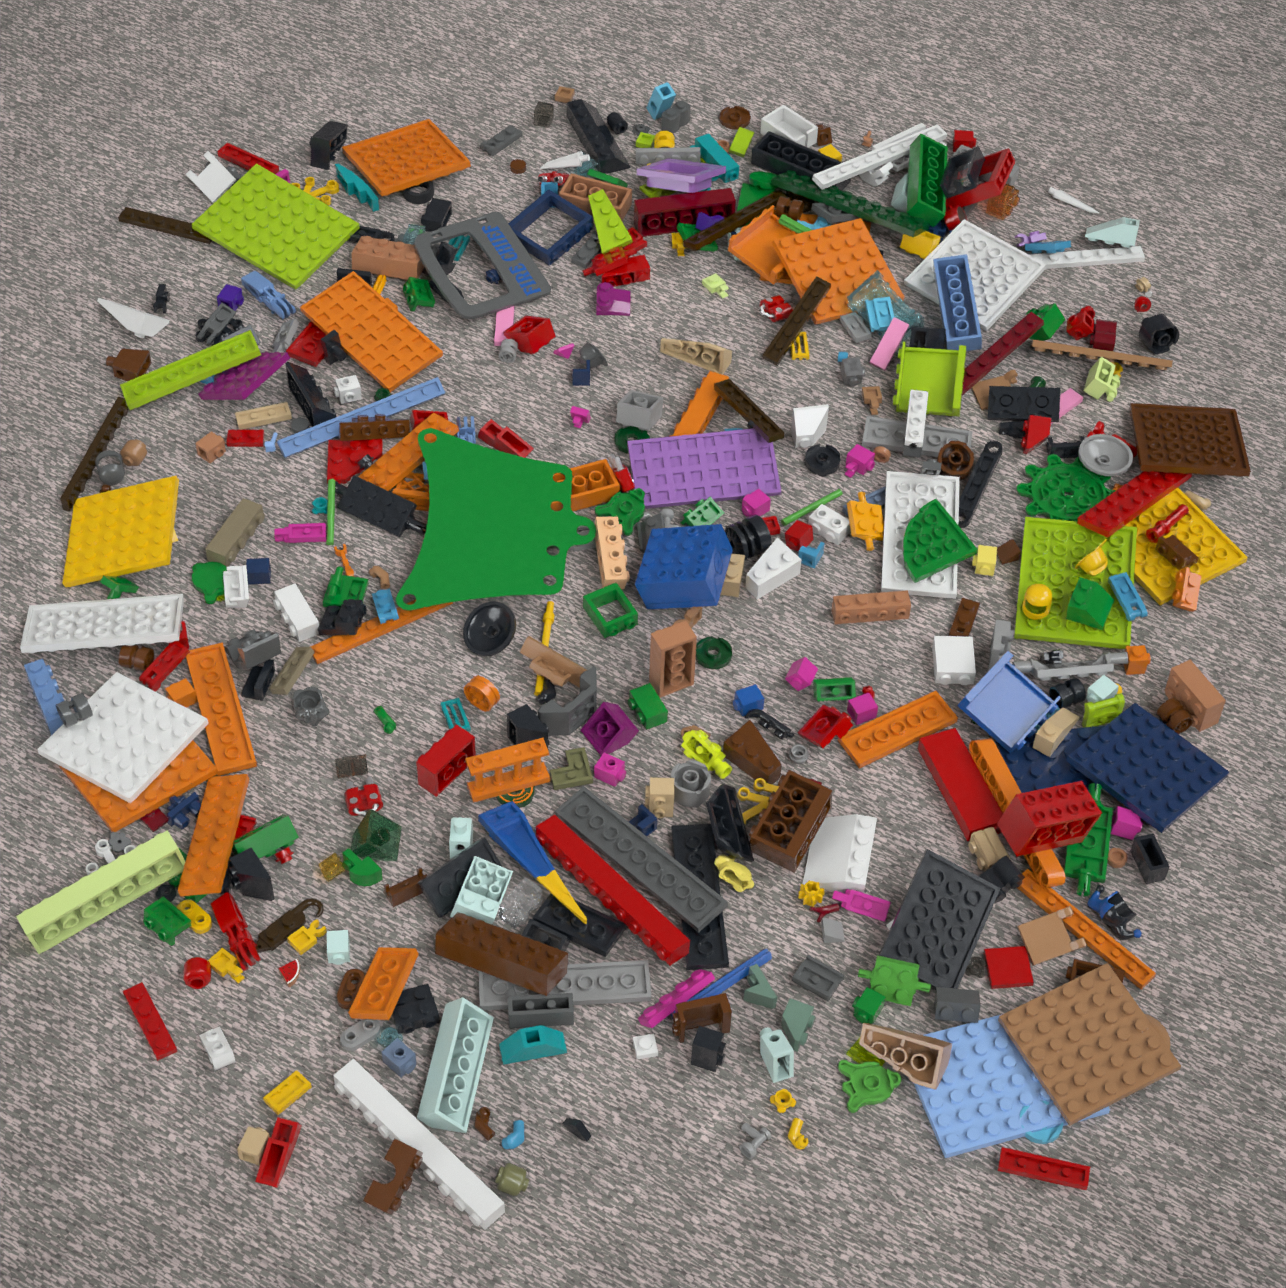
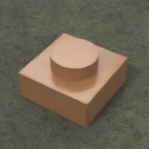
[555,86,575,103]

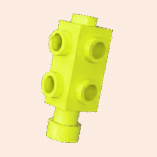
[681,730,732,779]

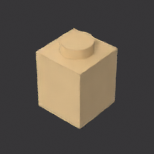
[237,1126,270,1166]

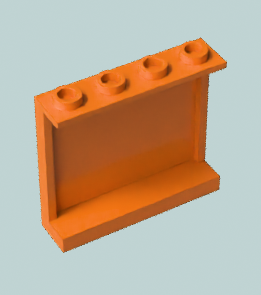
[728,205,798,285]

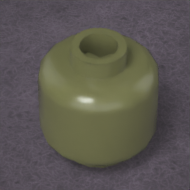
[494,1163,530,1196]

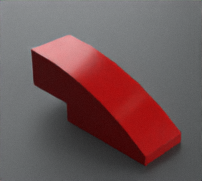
[477,419,534,458]
[255,1117,302,1188]

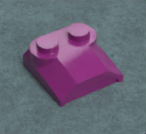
[596,282,631,316]

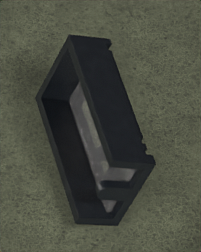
[940,146,985,199]

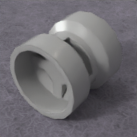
[499,339,518,363]

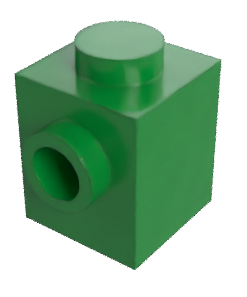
[852,987,886,1024]

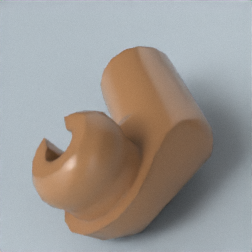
[369,565,390,589]

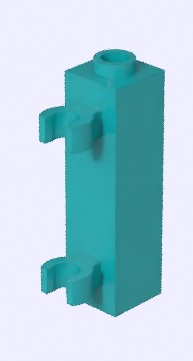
[690,133,740,183]

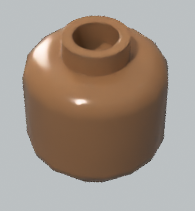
[120,439,147,466]

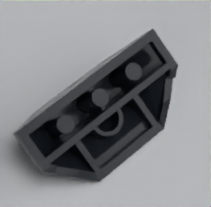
[706,784,754,862]

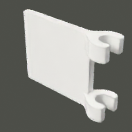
[186,151,236,203]

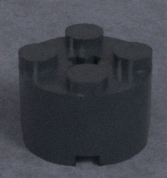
[1139,314,1180,354]

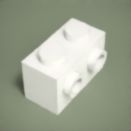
[808,504,851,545]

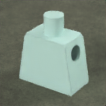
[449,817,473,860]
[759,1027,794,1083]

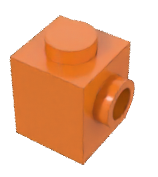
[1123,645,1151,675]
[165,678,198,708]

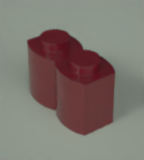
[1089,319,1117,352]

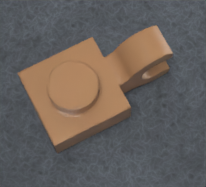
[862,386,882,415]
[674,607,702,628]

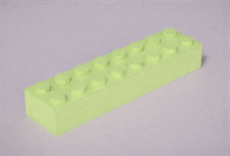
[16,830,186,954]

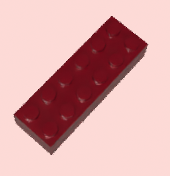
[634,188,736,237]

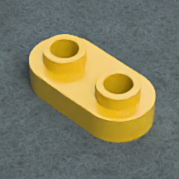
[177,900,212,934]

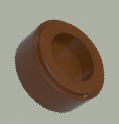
[510,159,526,174]

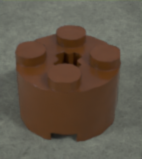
[937,441,974,481]

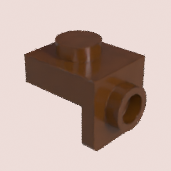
[815,123,833,146]

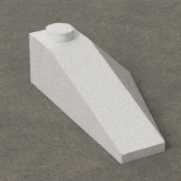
[97,298,170,338]

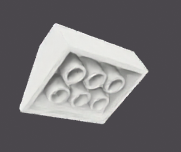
[803,814,877,894]

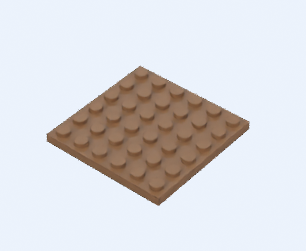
[998,963,1181,1126]

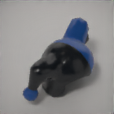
[1087,884,1142,940]

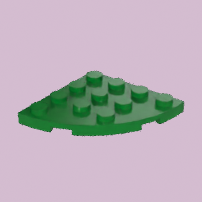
[903,499,978,583]

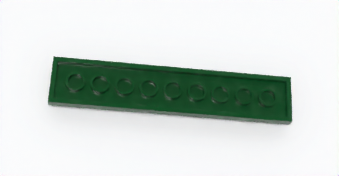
[771,170,930,237]

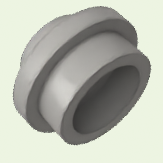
[789,745,809,764]

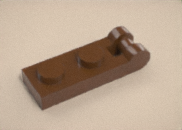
[949,598,980,637]

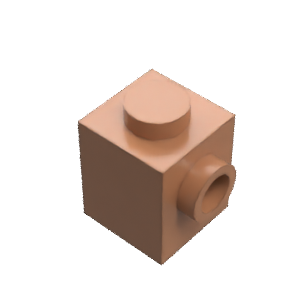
[196,431,226,463]

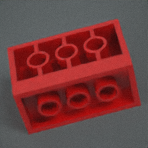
[997,781,1102,857]

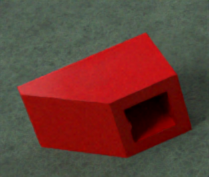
[1021,415,1051,454]

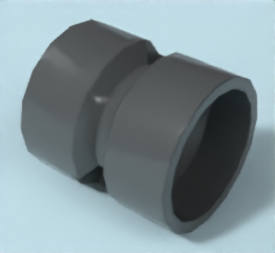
[56,693,93,728]

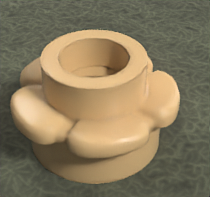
[1135,277,1151,293]

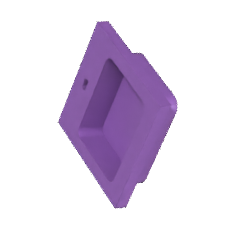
[637,158,726,193]

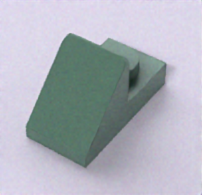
[743,964,777,1009]

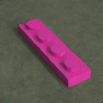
[638,969,715,1028]

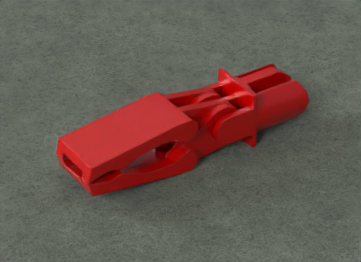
[210,892,261,971]

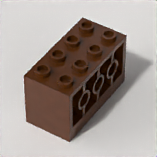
[749,770,833,873]

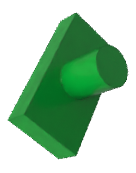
[100,575,139,599]

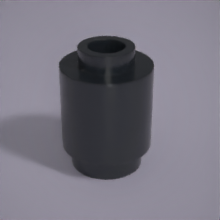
[607,112,628,134]

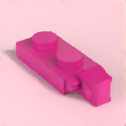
[274,523,326,543]
[832,889,891,922]

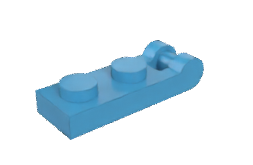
[1108,572,1148,621]
[372,589,399,624]

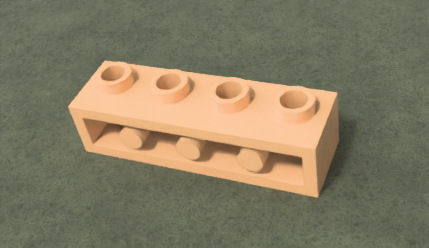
[594,517,630,589]

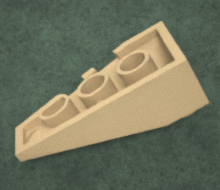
[660,338,732,375]

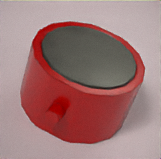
[944,205,967,230]

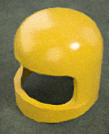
[1022,584,1052,620]

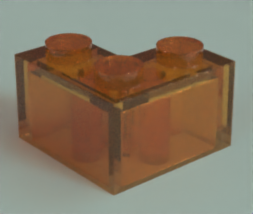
[986,184,1020,220]

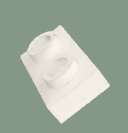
[199,1027,235,1071]

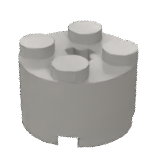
[671,760,711,808]

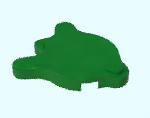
[595,488,645,536]
[192,562,227,605]

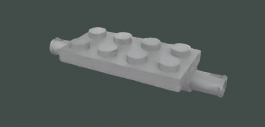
[1012,652,1128,681]

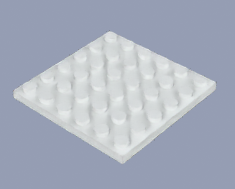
[904,219,1046,331]
[37,672,209,803]

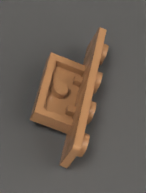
[520,636,588,688]

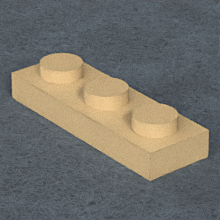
[235,402,292,430]

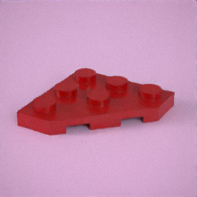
[327,439,383,484]

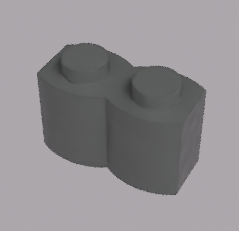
[661,100,691,134]

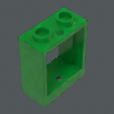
[583,583,638,638]

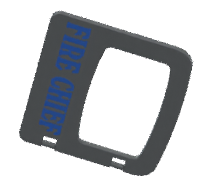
[414,211,551,319]

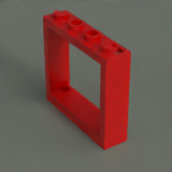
[946,148,1016,209]

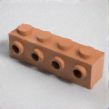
[831,590,911,624]

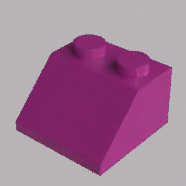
[581,702,639,756]

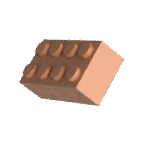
[559,173,632,221]
[352,236,424,280]
[649,620,697,698]

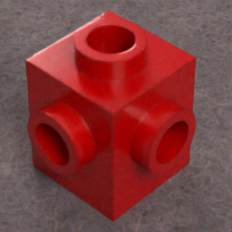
[1066,310,1094,340]

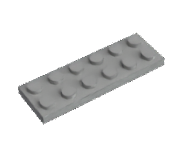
[862,416,973,460]

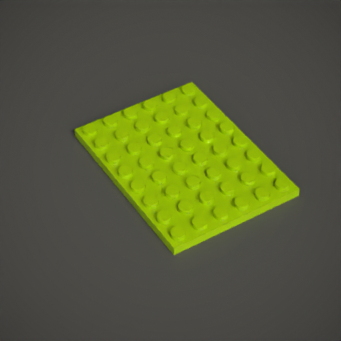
[192,164,360,290]
[1014,517,1137,649]

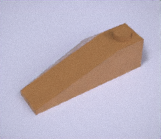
[859,1023,953,1090]

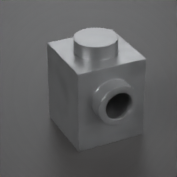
[840,357,865,386]

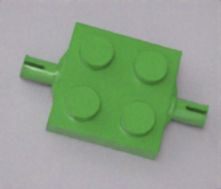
[858,955,931,1006]

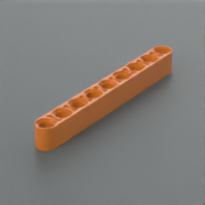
[969,738,1066,888]

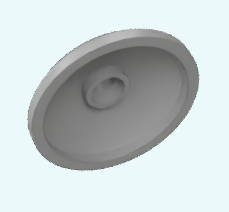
[1078,434,1133,476]

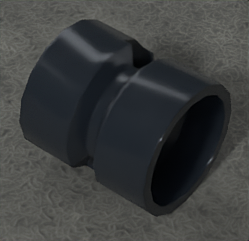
[1049,678,1086,709]

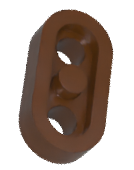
[337,969,365,1010]

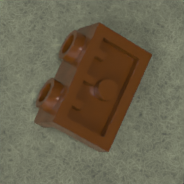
[1155,535,1199,570]

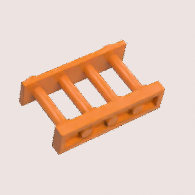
[465,738,550,803]

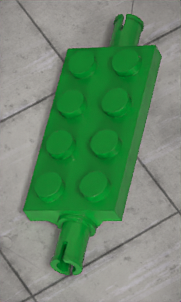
[1064,783,1113,897]

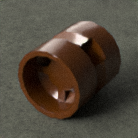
[775,196,804,221]
[118,644,154,672]
[1157,698,1194,734]

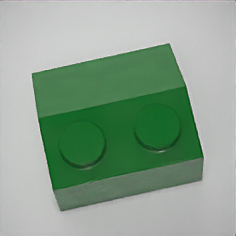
[1066,577,1114,630]

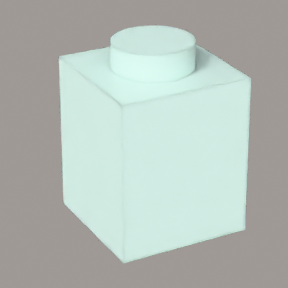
[1086,675,1119,703]
[327,930,350,965]

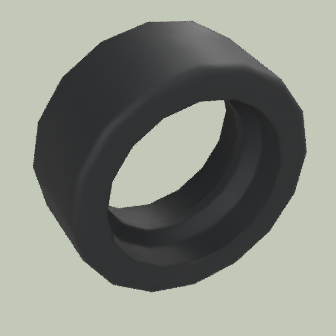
[403,181,434,204]

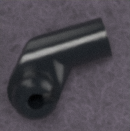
[537,680,556,705]

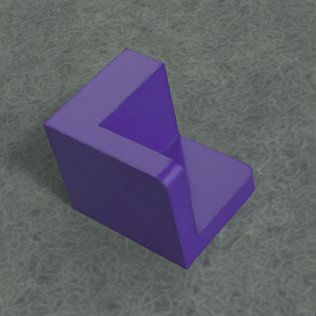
[695,212,724,231]

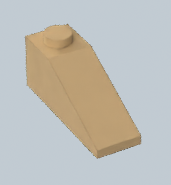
[1033,707,1080,757]

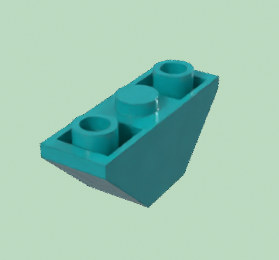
[499,1025,567,1065]

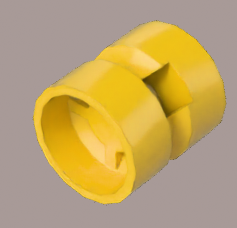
[654,131,675,148]

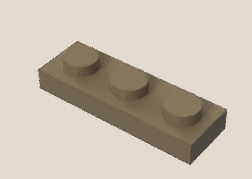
[269,647,315,695]

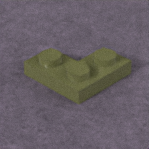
[550,747,593,790]

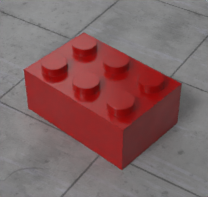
[416,724,476,797]

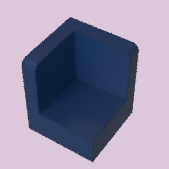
[572,360,590,386]
[246,558,271,585]
[629,804,658,836]

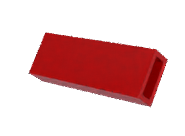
[918,728,1003,842]

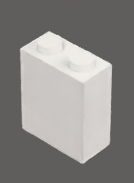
[932,636,976,685]

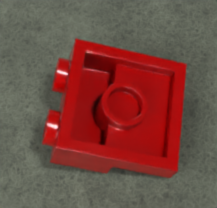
[797,704,853,749]

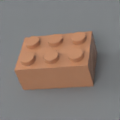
[1164,659,1226,732]

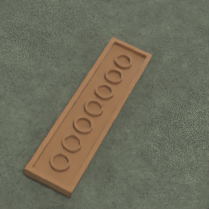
[1031,340,1173,370]

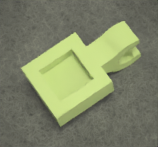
[702,273,728,298]

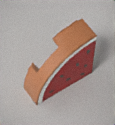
[278,959,300,987]

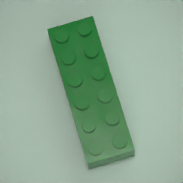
[906,133,948,227]

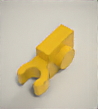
[671,232,685,256]
[208,948,245,984]

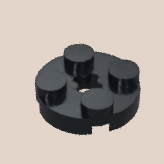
[804,444,841,477]

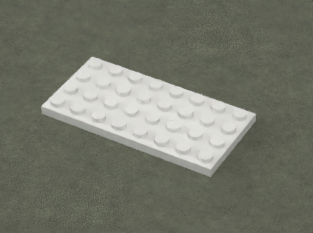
[881,471,960,599]
[20,594,184,653]

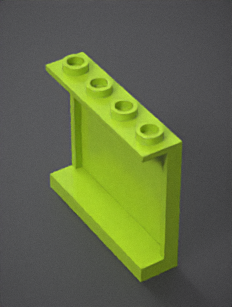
[893,342,966,417]

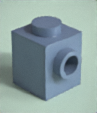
[382,1038,417,1078]

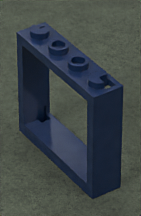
[508,190,594,266]

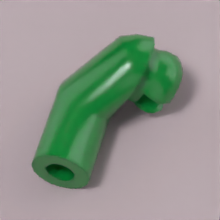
[374,706,396,734]

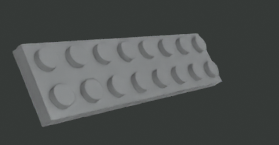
[479,960,651,1010]

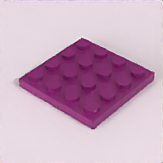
[198,352,290,400]

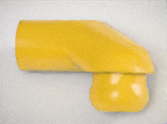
[788,1118,809,1150]

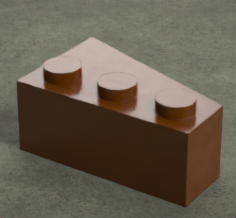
[723,720,782,786]

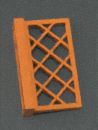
[392,472,430,512]

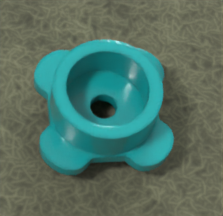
[312,497,328,515]

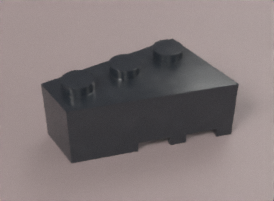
[309,121,348,170]

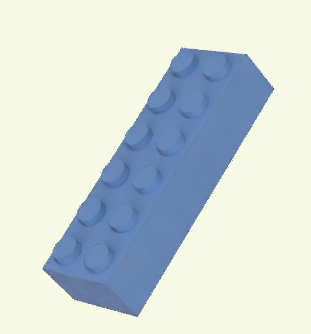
[933,254,982,351]

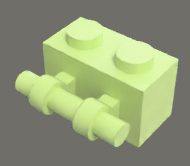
[1083,357,1120,402]

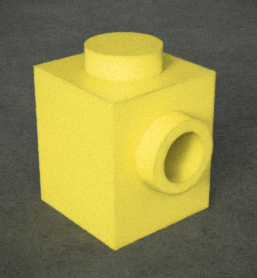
[972,545,997,576]

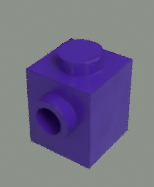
[217,284,244,311]

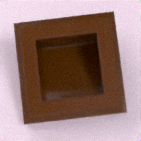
[997,539,1021,565]

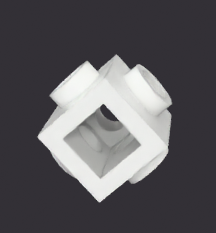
[333,375,362,404]

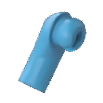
[501,1120,524,1150]

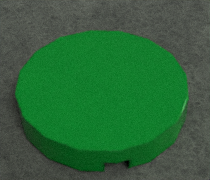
[748,171,778,189]

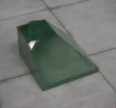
[350,809,402,861]

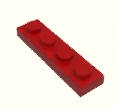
[217,142,279,174]
[123,982,178,1061]
[997,1147,1091,1191]

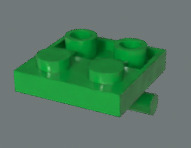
[323,566,369,607]

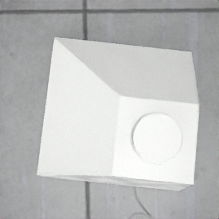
[791,404,829,448]

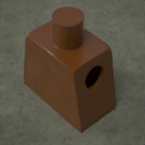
[106,348,152,381]

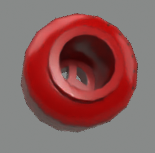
[183,957,211,989]

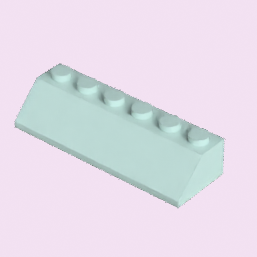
[417,997,494,1133]

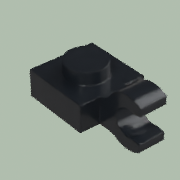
[153,284,170,313]
[1039,649,1063,665]

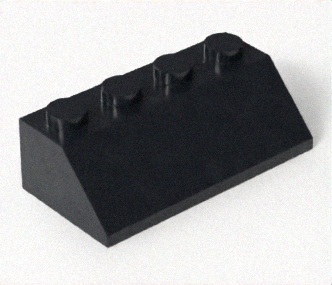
[285,362,337,427]

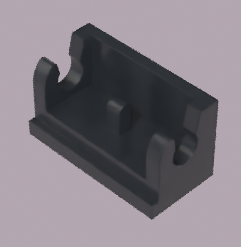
[1045,436,1084,458]

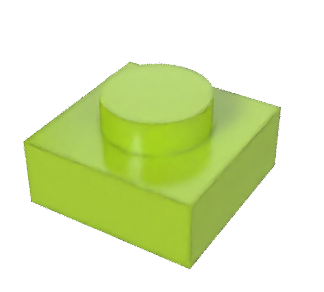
[636,132,655,148]

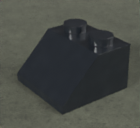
[228,847,275,901]

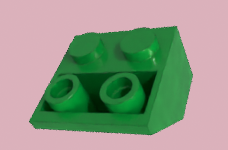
[1019,303,1066,341]

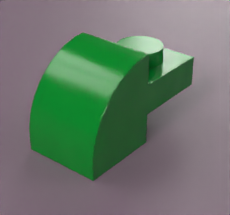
[342,848,383,886]

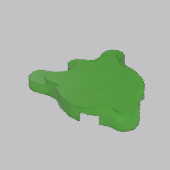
[838,1060,901,1113]

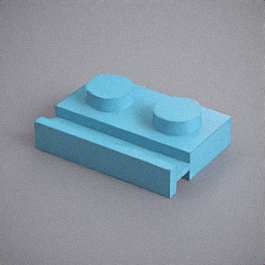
[865,297,894,332]

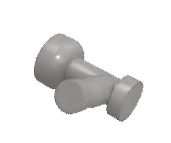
[659,509,686,528]
[739,1123,772,1160]

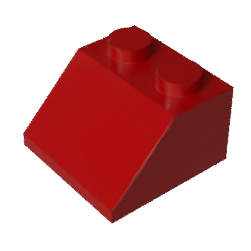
[503,316,556,354]

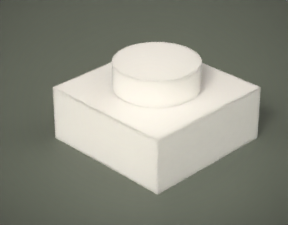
[633,1034,658,1059]

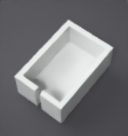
[760,105,818,148]

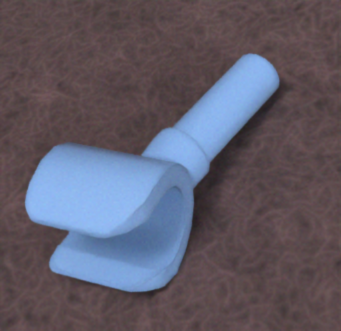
[265,432,278,452]

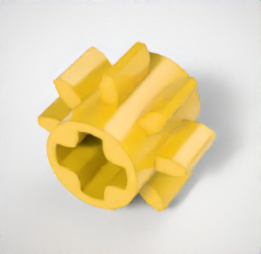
[798,880,824,907]

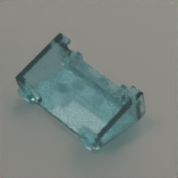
[847,270,925,343]

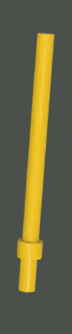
[534,601,555,696]

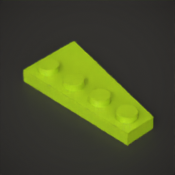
[588,189,633,254]

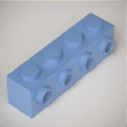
[24,659,64,735]

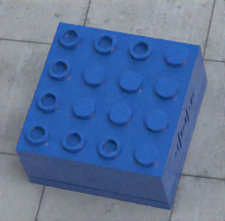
[635,524,733,609]

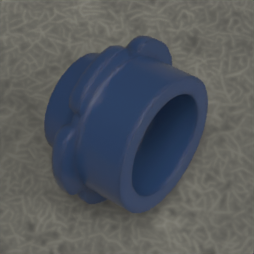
[485,268,501,284]

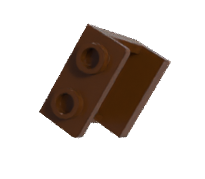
[672,993,732,1043]

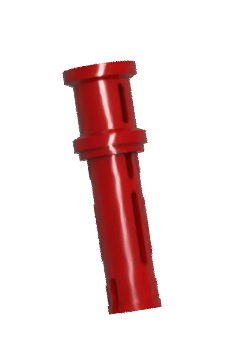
[1146,504,1189,544]

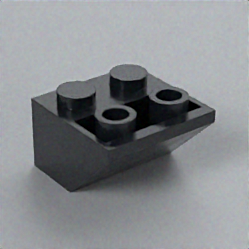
[909,326,946,349]
[507,704,550,748]

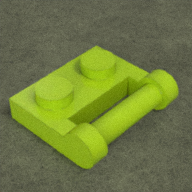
[1082,693,1125,728]

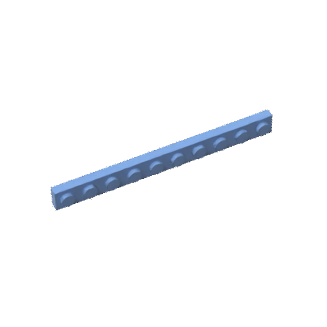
[277,377,445,458]

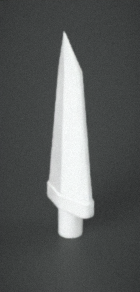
[540,151,590,169]
[1048,187,1099,213]

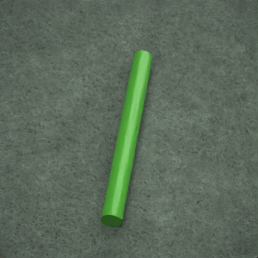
[326,479,335,545]
[781,489,842,526]

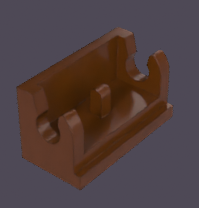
[383,868,427,907]

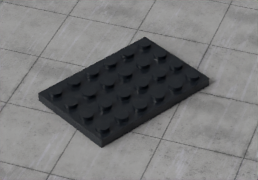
[878,849,1001,990]

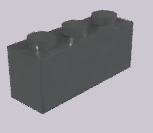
[508,993,574,1028]

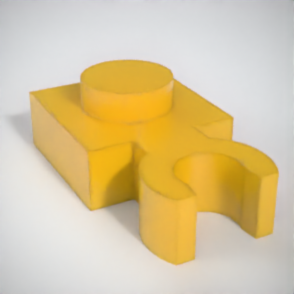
[287,919,326,955]

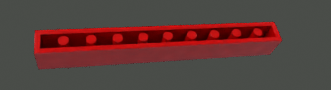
[536,814,690,966]

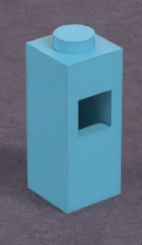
[646,82,676,120]

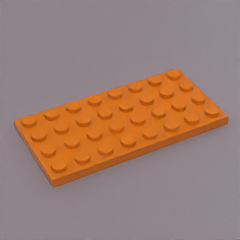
[300,271,443,392]

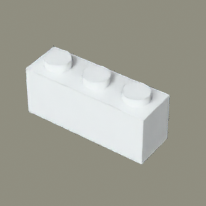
[273,584,319,642]

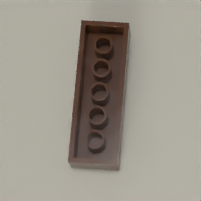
[435,912,568,996]

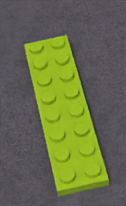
[120,330,261,410]

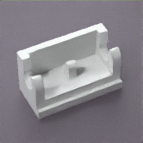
[223,565,249,608]

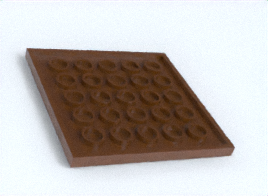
[1129,403,1251,477]

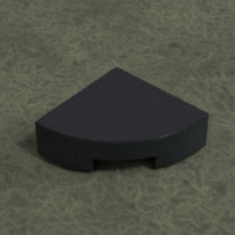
[562,1118,591,1142]

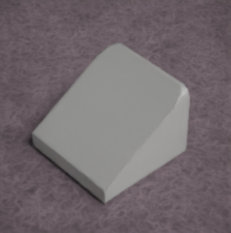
[821,918,845,943]

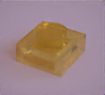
[319,853,345,882]

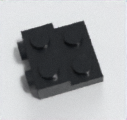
[318,599,367,635]
[392,984,440,1034]

